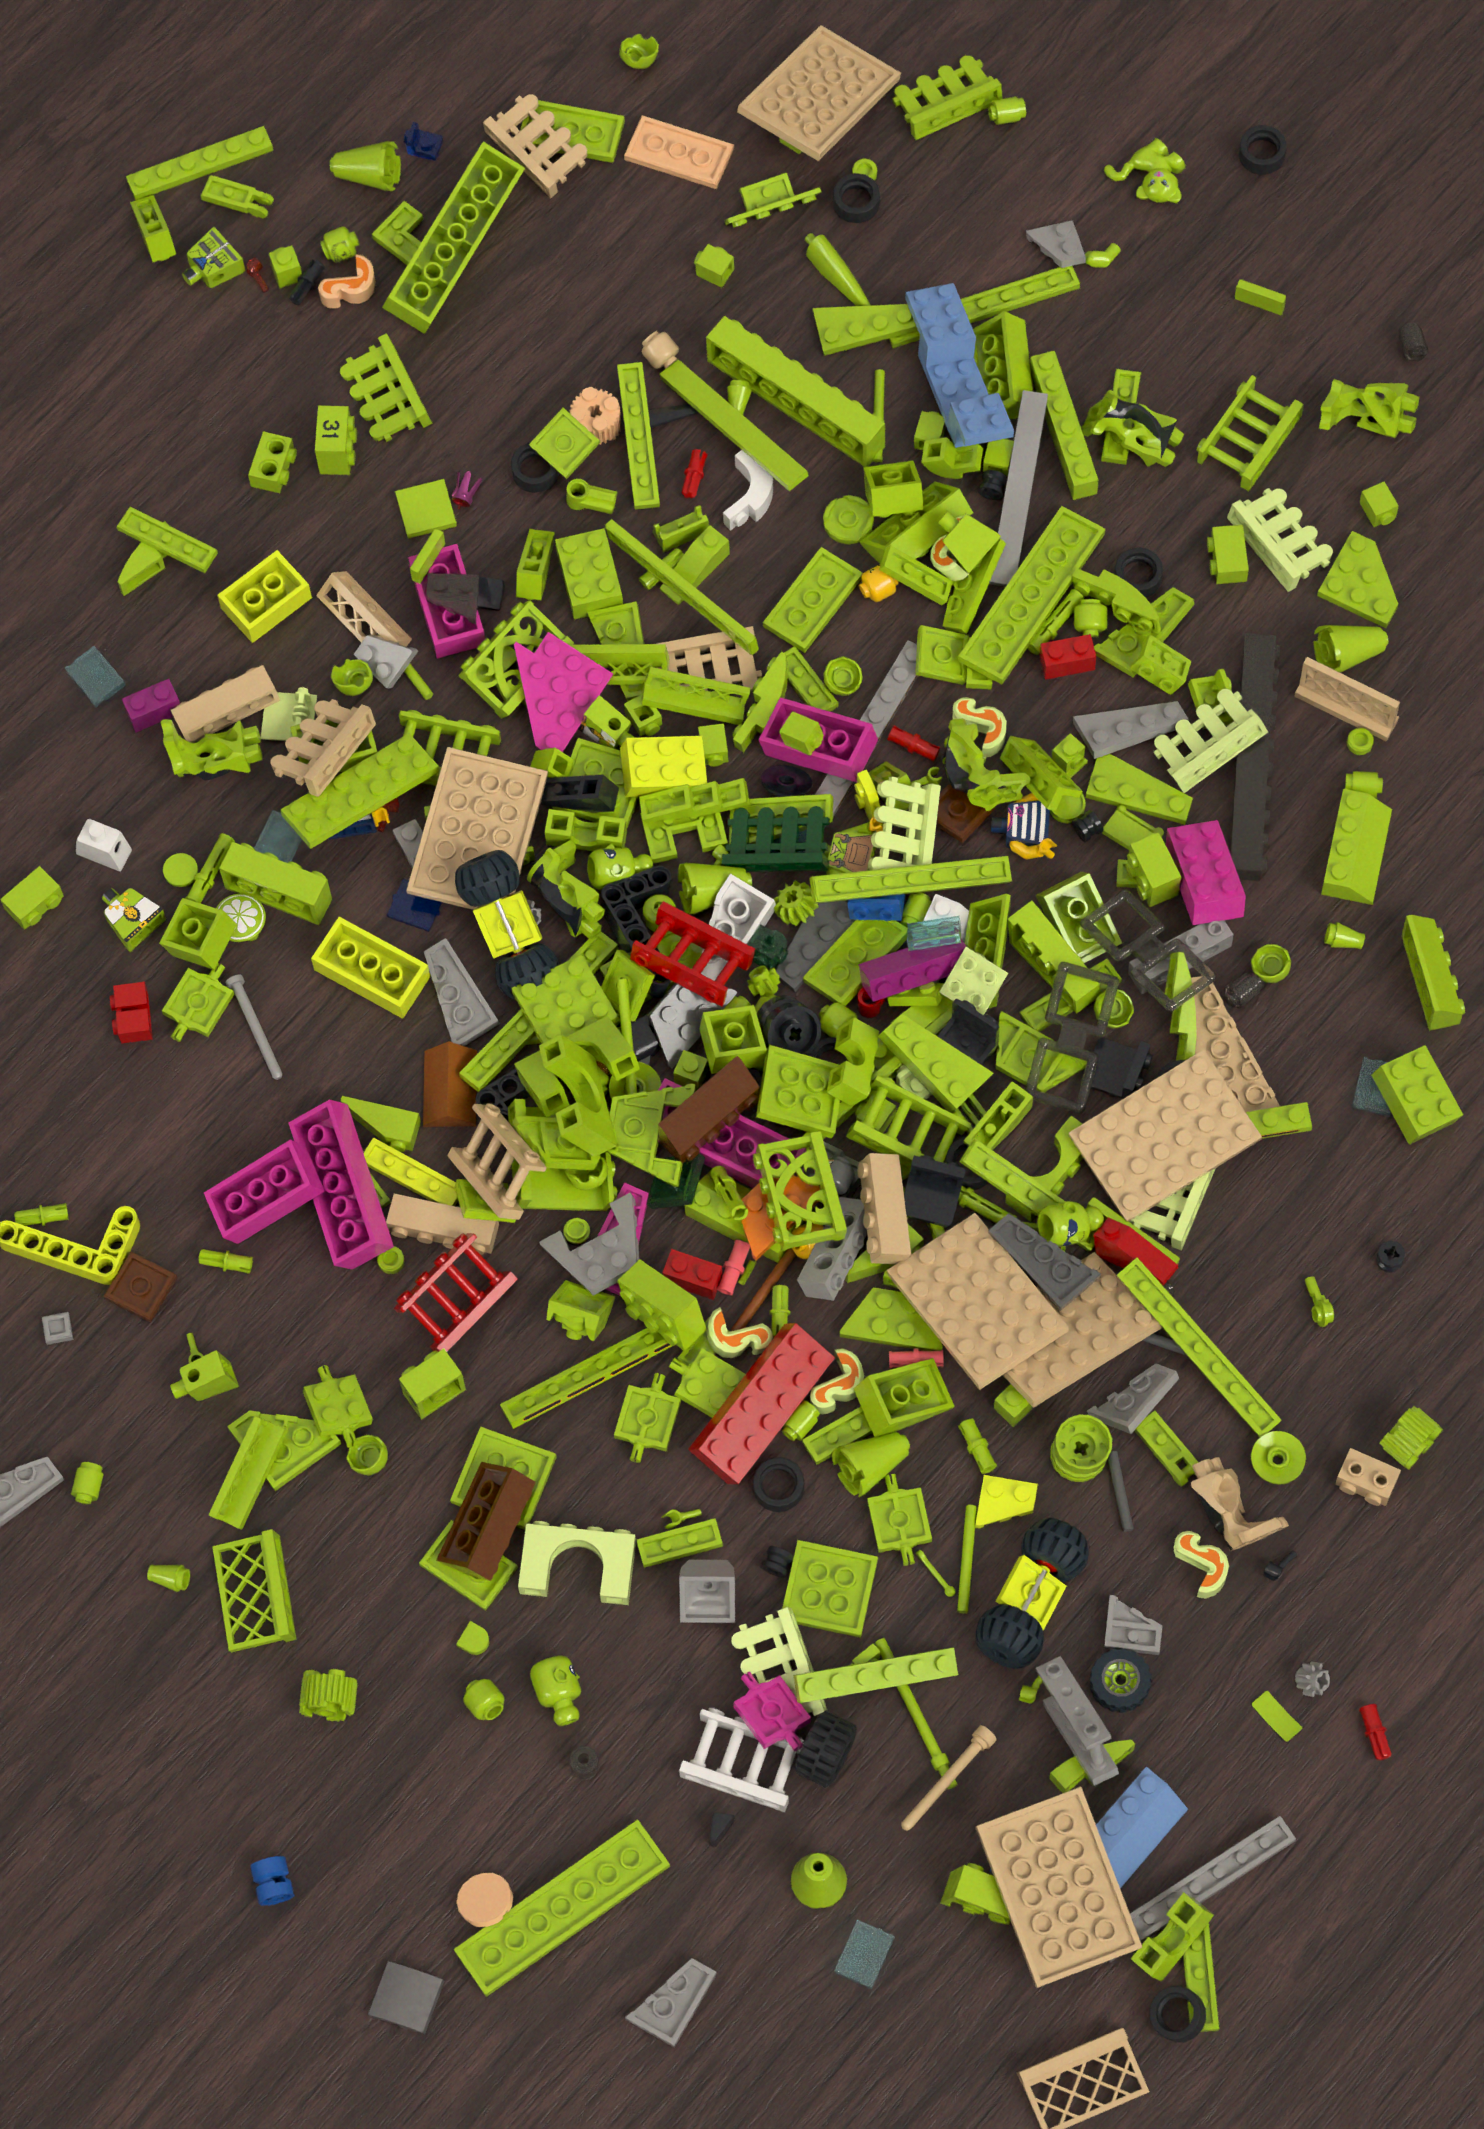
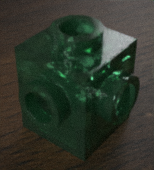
[747,924,789,969]

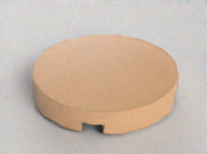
[457,1873,513,1927]

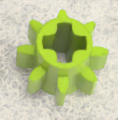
[747,965,780,997]

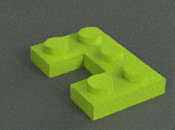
[372,201,423,265]
[640,812,728,863]

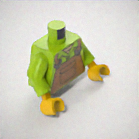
[822,816,883,875]

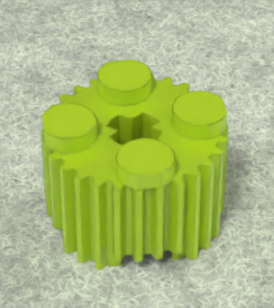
[1379,1406,1443,1470]
[299,1669,357,1722]

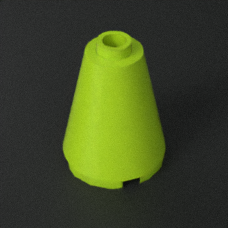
[330,141,401,191]
[1314,625,1388,673]
[678,863,752,914]
[832,1432,910,1497]
[791,1853,847,1909]

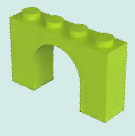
[514,1016,640,1118]
[539,1034,617,1157]

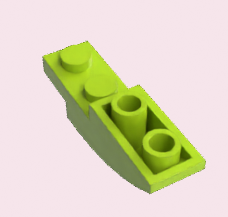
[1072,568,1161,634]
[733,651,788,753]

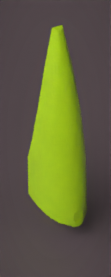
[805,233,871,306]

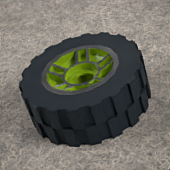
[1090,1648,1151,1713]

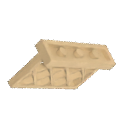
[1294,657,1400,742]
[1017,2028,1149,2129]

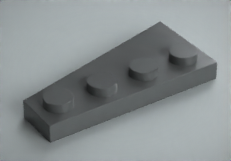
[776,901,856,993]

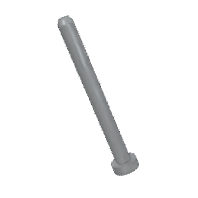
[225,974,282,1080]

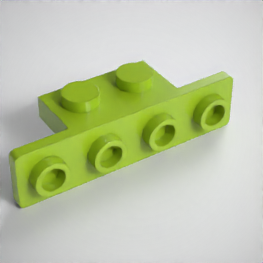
[725,173,821,228]

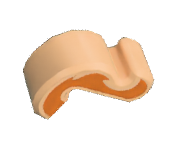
[318,254,376,308]

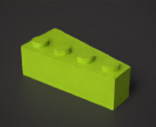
[940,1863,1011,1925]

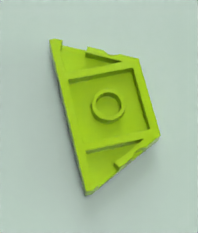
[996,1011,1089,1094]
[513,1116,601,1170]
[840,1287,943,1351]

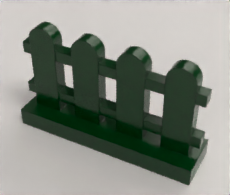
[722,806,830,872]

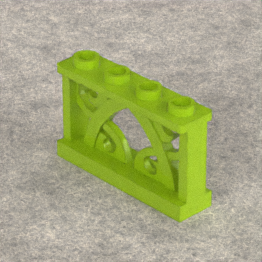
[458,600,574,719]
[753,1131,847,1251]

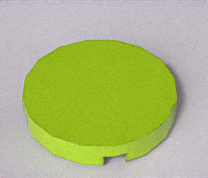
[823,495,874,544]

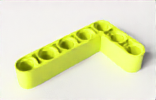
[0,1206,140,1285]

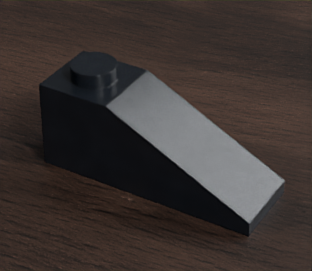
[540,774,619,813]

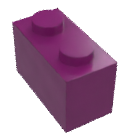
[122,679,180,732]

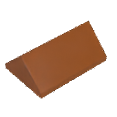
[423,1041,477,1127]

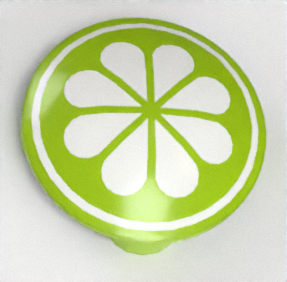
[216,894,266,942]

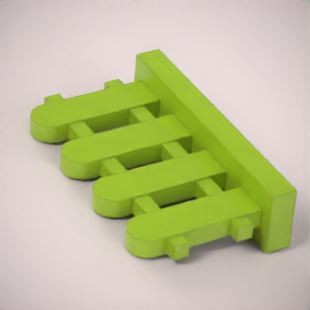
[893,56,1002,140]
[340,333,432,442]

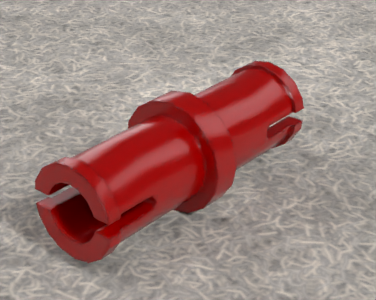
[887,725,941,762]

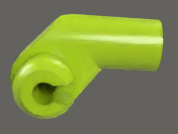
[1085,243,1121,268]

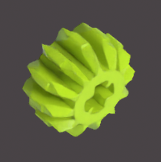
[774,880,819,926]

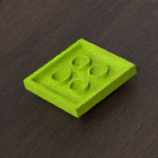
[553,738,639,828]
[512,955,618,1044]
[756,1045,840,1138]
[450,1427,557,1530]
[782,1540,878,1638]

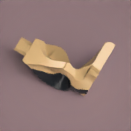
[1191,1457,1289,1551]

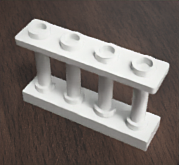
[679,1708,804,1812]

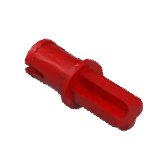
[682,449,707,498]
[1359,1704,1391,1760]

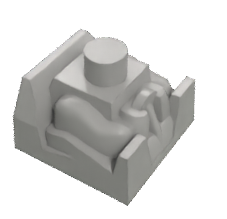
[679,1560,735,1623]

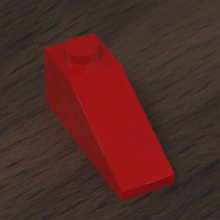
[1093,1217,1178,1286]

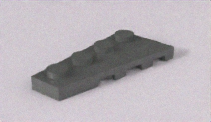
[988,1213,1101,1311]

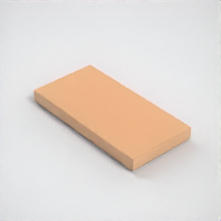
[624,115,734,189]

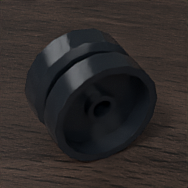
[757,995,821,1056]

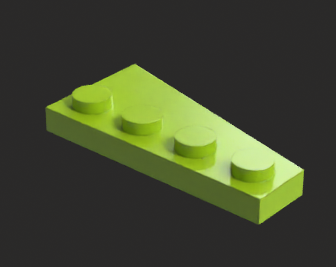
[813,304,918,356]
[943,538,1006,634]
[587,602,648,702]
[1085,754,1193,825]
[729,794,833,844]

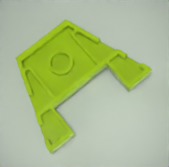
[606,1084,697,1187]

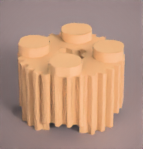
[570,387,621,445]

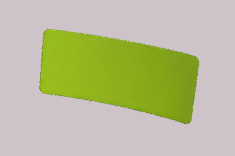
[1252,1691,1302,1742]

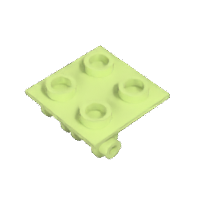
[261,687,317,741]
[940,947,1008,1015]

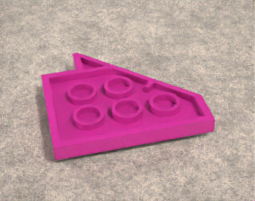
[514,632,613,752]

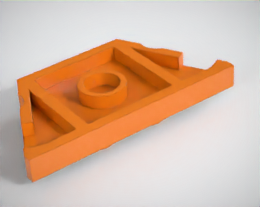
[738,1175,820,1261]

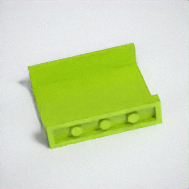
[508,1099,617,1211]

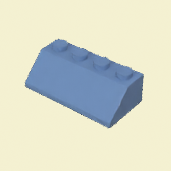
[1096,1767,1188,1888]

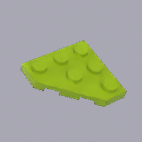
[1317,531,1398,628]
[227,1411,341,1491]

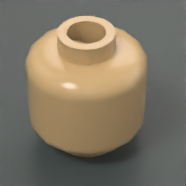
[642,331,679,369]

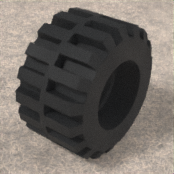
[795,1710,856,1788]

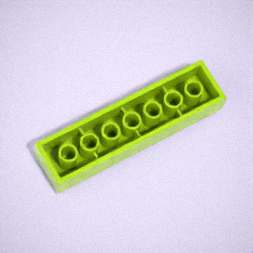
[382,142,525,334]
[706,316,885,467]

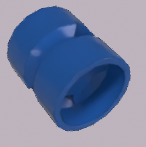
[250,1856,294,1906]

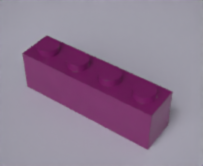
[858,932,967,1002]

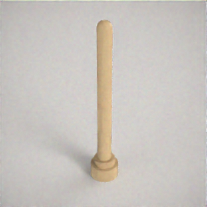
[901,1725,996,1831]

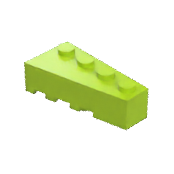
[1008,901,1101,1014]
[877,1014,993,1113]

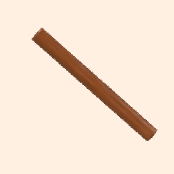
[731,1248,796,1331]

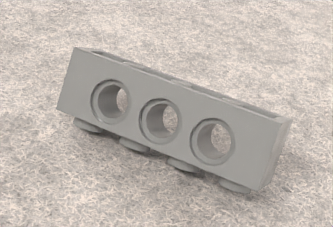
[1128,920,1234,995]
[797,1197,867,1301]

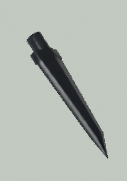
[623,404,699,429]

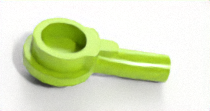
[1305,1276,1334,1327]

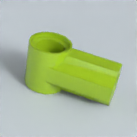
[566,479,617,514]

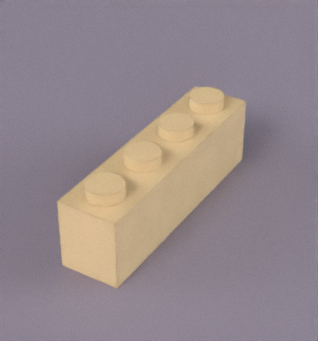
[171,665,280,743]
[857,1153,911,1264]
[386,1194,499,1255]

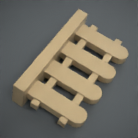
[483,94,587,198]
[656,626,762,695]
[271,699,376,797]

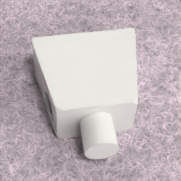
[76,819,132,872]

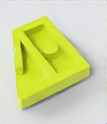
[854,770,883,826]
[975,1475,1038,1528]

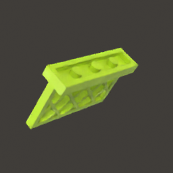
[212,1529,297,1652]

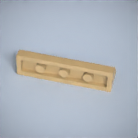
[316,571,412,647]

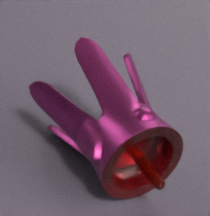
[451,471,482,509]

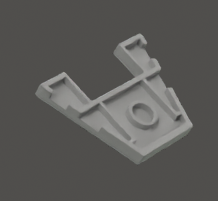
[539,1192,639,1295]

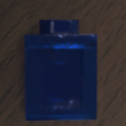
[404,122,443,161]

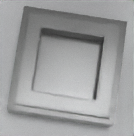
[42,1312,74,1345]

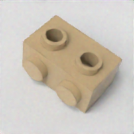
[1336,1448,1401,1506]

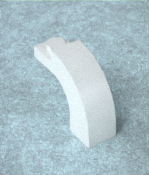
[723,450,773,531]

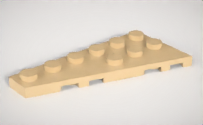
[1191,975,1280,1112]

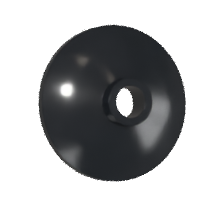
[761,765,812,797]

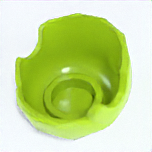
[620,34,659,69]
[823,656,863,696]
[331,659,373,696]
[1251,944,1291,983]
[1094,988,1134,1029]
[565,1156,609,1190]
[346,1435,388,1476]

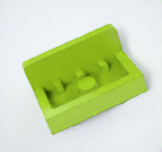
[1188,669,1234,729]

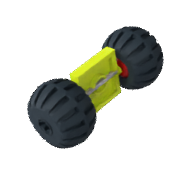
[455,850,559,1000]
[976,1518,1089,1669]

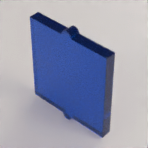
[387,878,442,932]

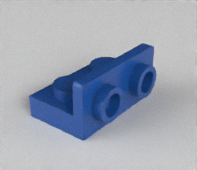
[847,894,905,921]

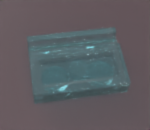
[65,646,126,707]
[254,810,302,863]
[907,916,961,951]
[1352,1057,1391,1117]
[834,1920,895,1989]

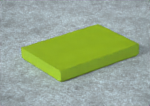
[419,1520,518,1611]

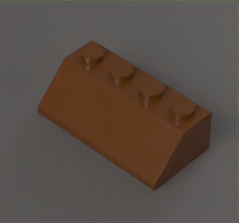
[658,1056,760,1164]
[436,1462,536,1581]

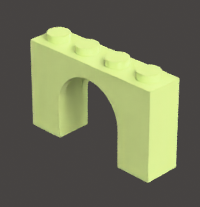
[518,1521,636,1605]

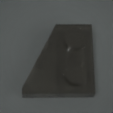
[426,573,480,624]

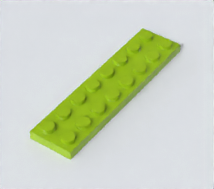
[958,506,1106,685]
[454,1819,670,1997]

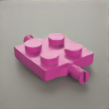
[733,1672,811,1752]

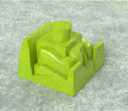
[546,1280,615,1341]

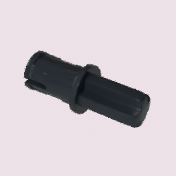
[289,259,325,305]

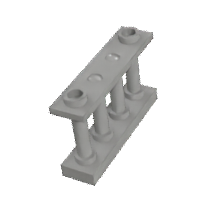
[1036,1656,1119,1786]

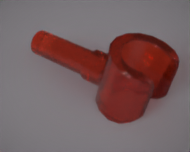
[247,257,269,292]
[377,798,399,833]

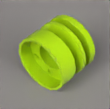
[1050,1414,1112,1482]

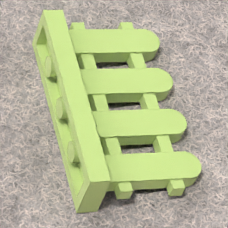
[1227,488,1333,592]
[1154,689,1268,793]
[868,777,941,870]
[1129,1168,1216,1251]
[732,1607,828,1716]

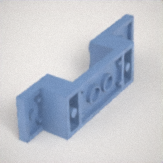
[905,283,1014,448]

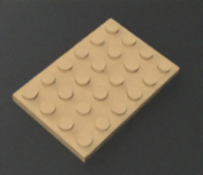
[738,25,901,161]
[407,747,548,910]
[1069,1049,1262,1222]
[887,1213,1069,1390]
[1003,1252,1161,1408]
[976,1787,1143,1988]

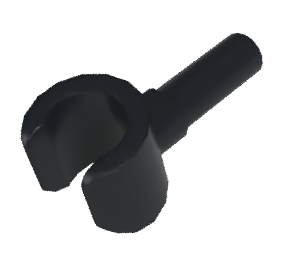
[1263,1550,1297,1581]

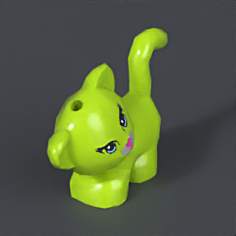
[1104,138,1185,203]

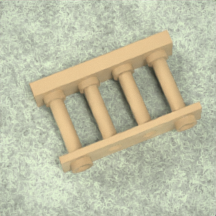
[447,1103,547,1220]

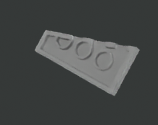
[1073,701,1189,759]

